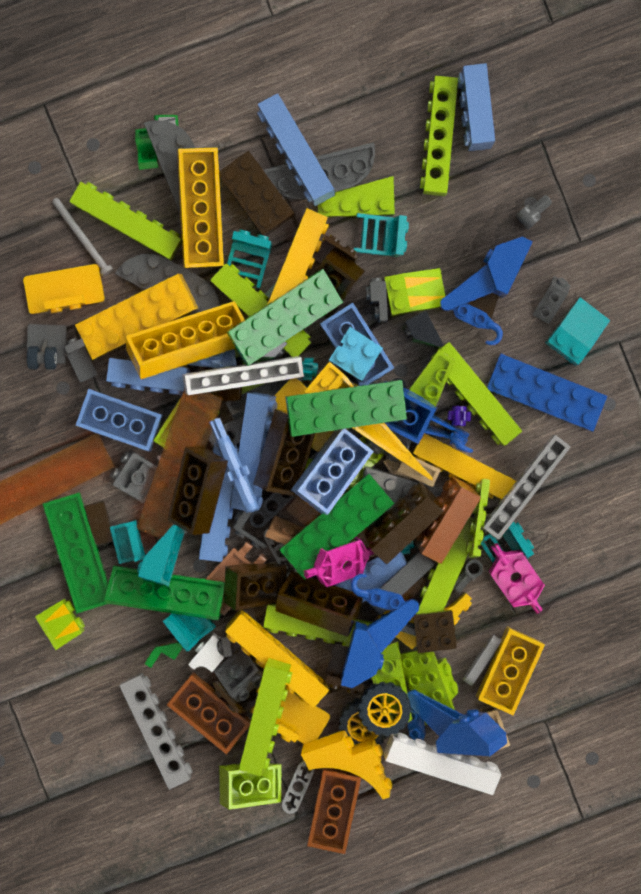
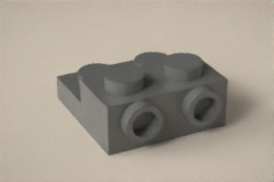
[366,278,388,324]
[110,449,165,504]
[214,646,264,702]

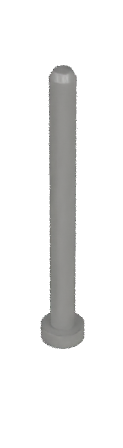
[52,198,113,277]

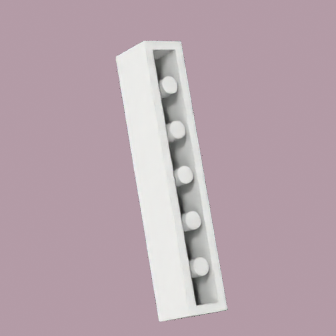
[182,356,304,395]
[383,733,501,795]

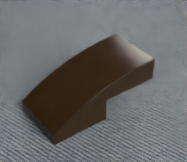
[85,501,113,545]

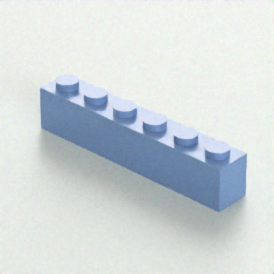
[257,93,335,206]
[230,392,277,512]
[199,443,239,562]

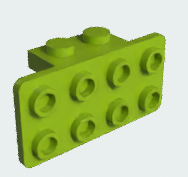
[400,650,458,725]

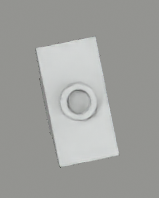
[188,633,224,672]

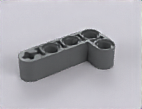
[364,551,434,615]

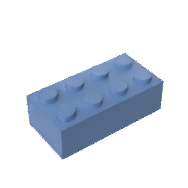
[457,63,495,151]
[320,303,394,386]
[106,358,190,395]
[76,389,164,451]
[291,429,374,515]

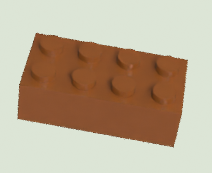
[413,476,481,564]
[167,672,251,754]
[307,768,361,854]

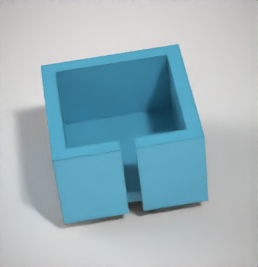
[329,327,383,382]

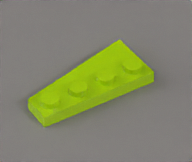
[318,176,395,217]
[466,479,490,558]
[371,641,412,722]

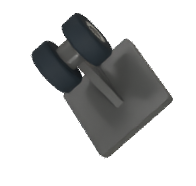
[27,324,67,370]

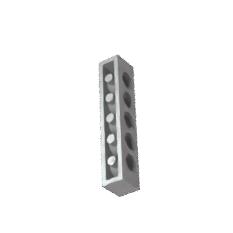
[481,435,571,540]
[119,673,193,790]

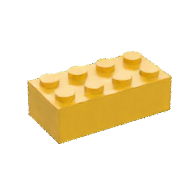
[476,626,545,715]

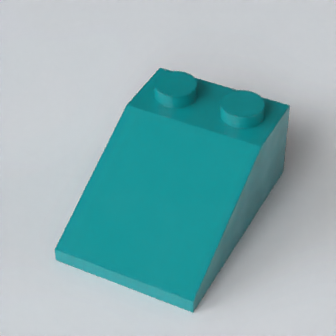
[545,297,610,366]
[137,525,185,587]

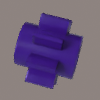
[447,406,471,426]

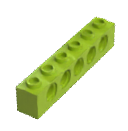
[420,76,458,196]

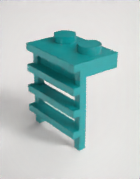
[353,213,409,258]
[227,229,272,288]
[110,520,145,564]
[481,521,534,563]
[162,613,216,652]

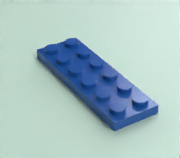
[487,354,607,432]

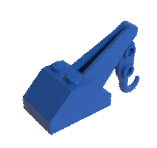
[440,237,533,345]
[385,381,473,453]
[341,574,419,688]
[407,690,507,756]

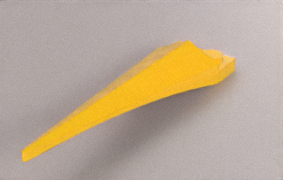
[303,362,433,480]

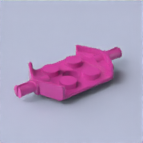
[304,537,375,587]
[489,543,545,614]

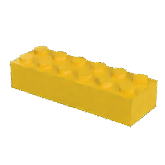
[177,148,224,268]
[75,274,199,360]
[125,301,245,379]
[225,609,329,708]

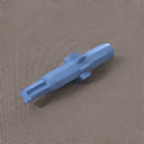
[209,418,259,513]

